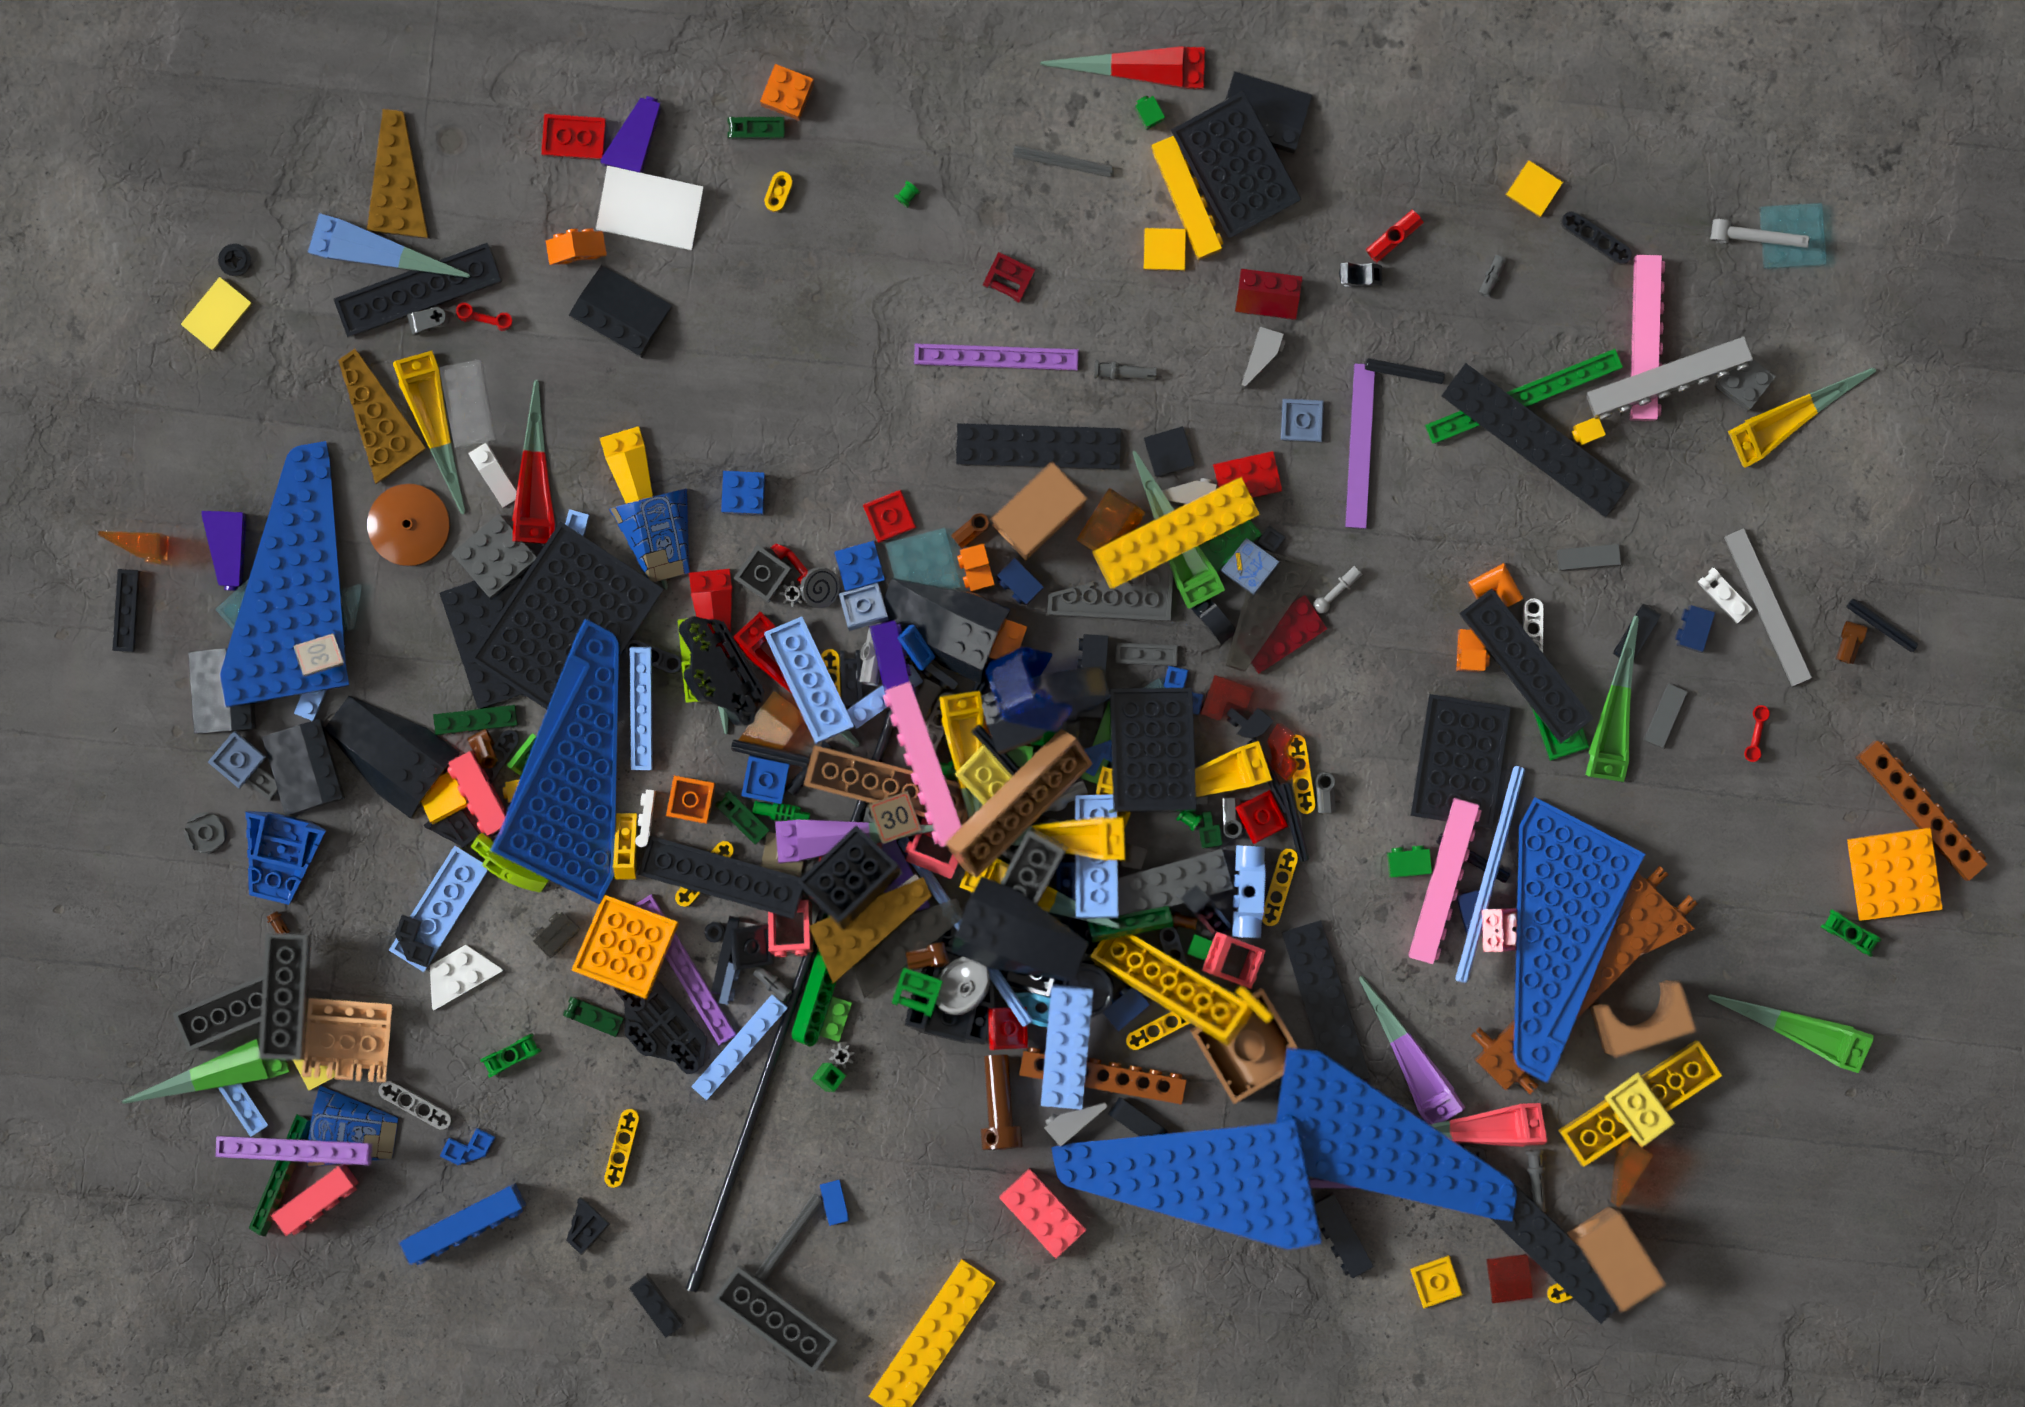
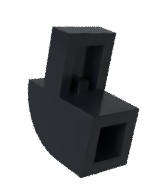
[1339,262,1382,287]
[1191,599,1237,645]
[1225,708,1274,738]

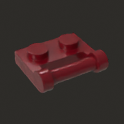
[982,252,1035,303]

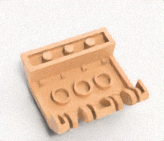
[302,998,392,1083]

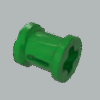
[894,180,920,208]
[1176,811,1203,831]

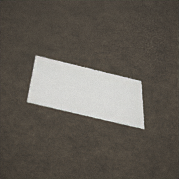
[596,166,703,250]

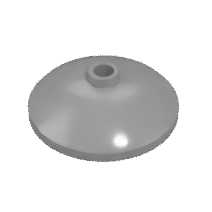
[936,957,990,1014]

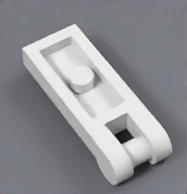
[1698,568,1752,624]
[635,790,656,847]

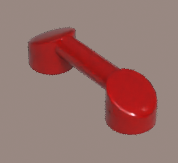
[456,303,513,331]
[770,544,808,584]
[1744,705,1770,762]

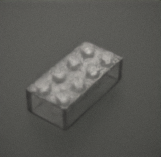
[439,359,498,450]

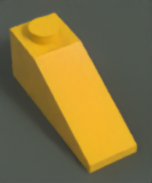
[613,813,637,879]

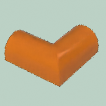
[1468,563,1524,607]

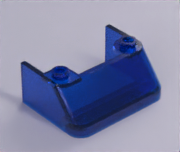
[986,647,1071,732]

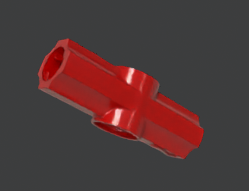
[1366,209,1424,263]

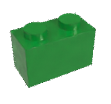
[1387,845,1432,877]

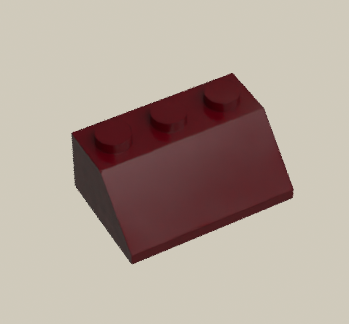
[1235,268,1302,320]

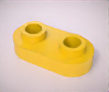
[764,171,793,212]

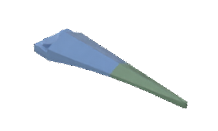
[308,213,470,278]

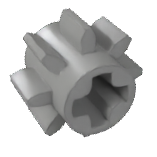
[780,581,802,607]
[829,1043,855,1069]

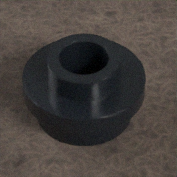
[704,922,725,943]

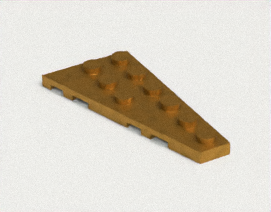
[367,109,429,239]
[338,349,426,485]
[809,877,931,983]

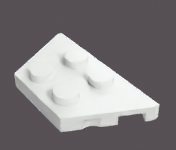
[430,945,503,1010]

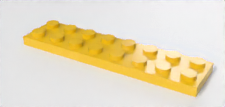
[869,1259,996,1407]

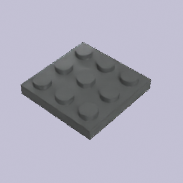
[452,514,536,599]

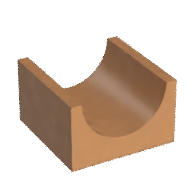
[991,462,1086,561]
[1589,980,1695,1056]
[1190,988,1298,1104]
[1567,1206,1665,1311]

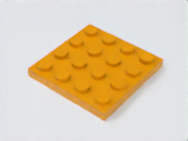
[1847,827,1942,921]
[572,895,679,999]

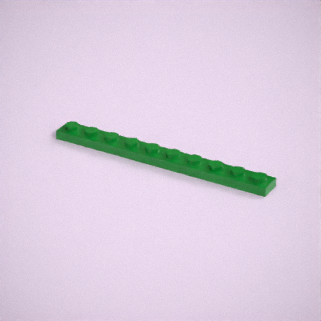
[1425,349,1623,444]

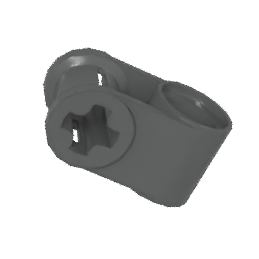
[407,307,449,336]

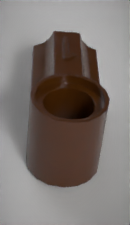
[951,513,990,549]
[1836,621,1867,664]
[467,729,497,769]
[906,943,949,970]

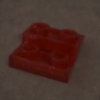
[1486,1254,1533,1304]

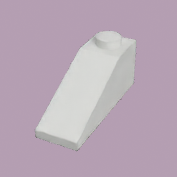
[468,443,517,508]

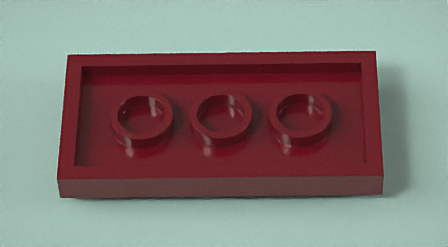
[1236,595,1327,674]

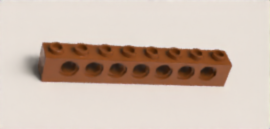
[1856,740,1988,881]
[1019,1047,1186,1105]

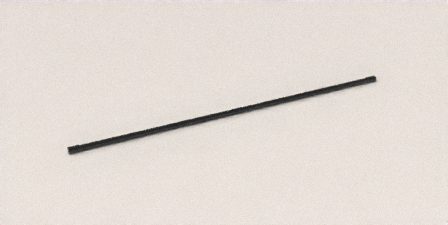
[686,707,894,1292]

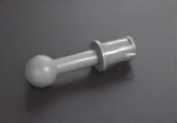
[1313,566,1363,614]

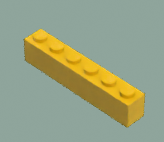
[1151,136,1223,260]

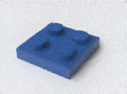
[834,541,885,591]
[741,755,790,804]

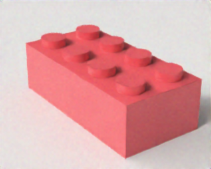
[447,751,507,836]
[272,1163,359,1236]
[999,1168,1086,1259]

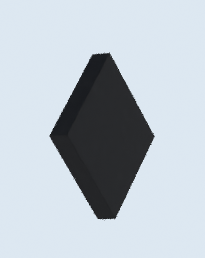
[1143,426,1195,477]
[730,923,773,971]

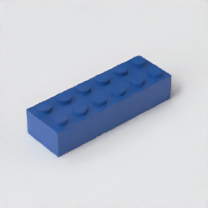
[399,1183,526,1266]

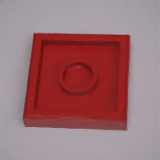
[863,489,916,543]
[1235,790,1288,844]
[988,1007,1028,1050]

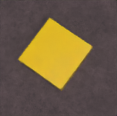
[1506,160,1563,217]
[1144,228,1186,271]
[421,772,468,825]
[1235,986,1272,1022]
[1410,1255,1463,1308]

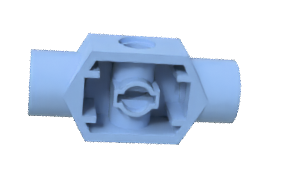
[1232,846,1265,938]

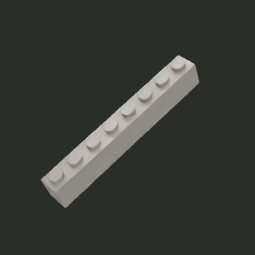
[1586,337,1753,420]

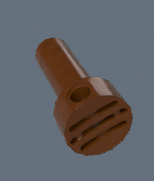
[981,1055,1023,1150]

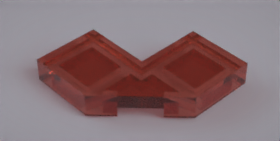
[1268,723,1300,781]

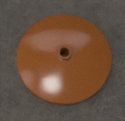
[367,484,450,566]

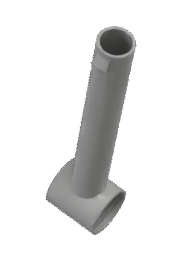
[1710,219,1809,248]

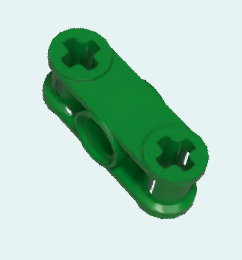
[1821,909,1882,957]
[480,1033,542,1078]

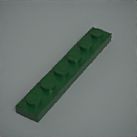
[249,1114,311,1237]

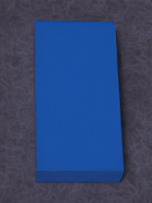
[897,625,935,670]

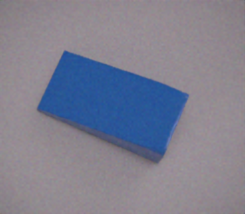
[820,1180,850,1226]

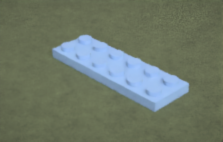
[764,617,854,744]
[1075,795,1118,918]
[389,845,488,972]
[1041,985,1093,1110]

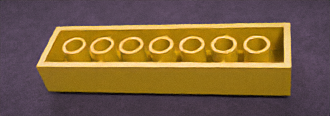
[1092,477,1260,588]
[1090,935,1252,1046]
[1558,1040,1722,1167]

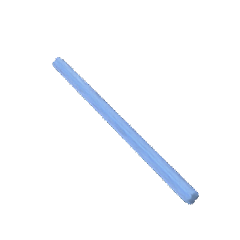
[1456,766,1525,983]
[898,837,1032,1026]

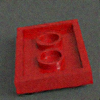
[541,114,606,160]
[1213,451,1282,498]

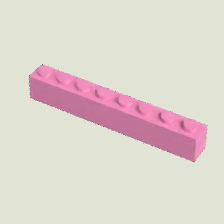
[1630,255,1665,421]
[883,682,961,847]
[1408,798,1481,964]

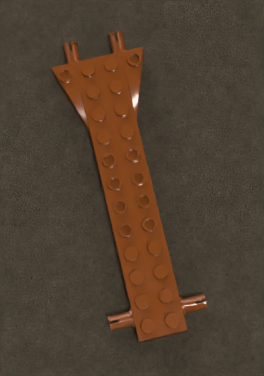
[1471,866,1698,1094]

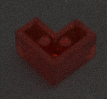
[1200,675,1253,721]

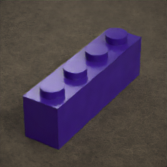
[869,621,916,696]

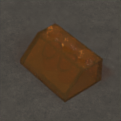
[1076,488,1145,552]

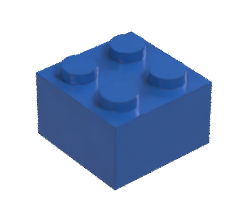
[721,471,766,516]

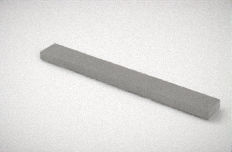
[1724,528,1812,686]

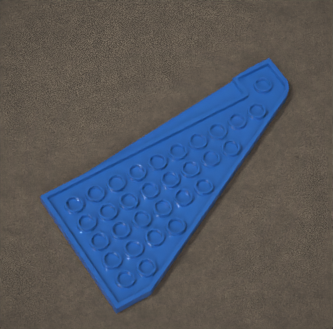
[220,441,349,708]
[490,619,619,904]
[1514,797,1645,1083]
[1276,1047,1516,1221]
[1051,1119,1322,1249]

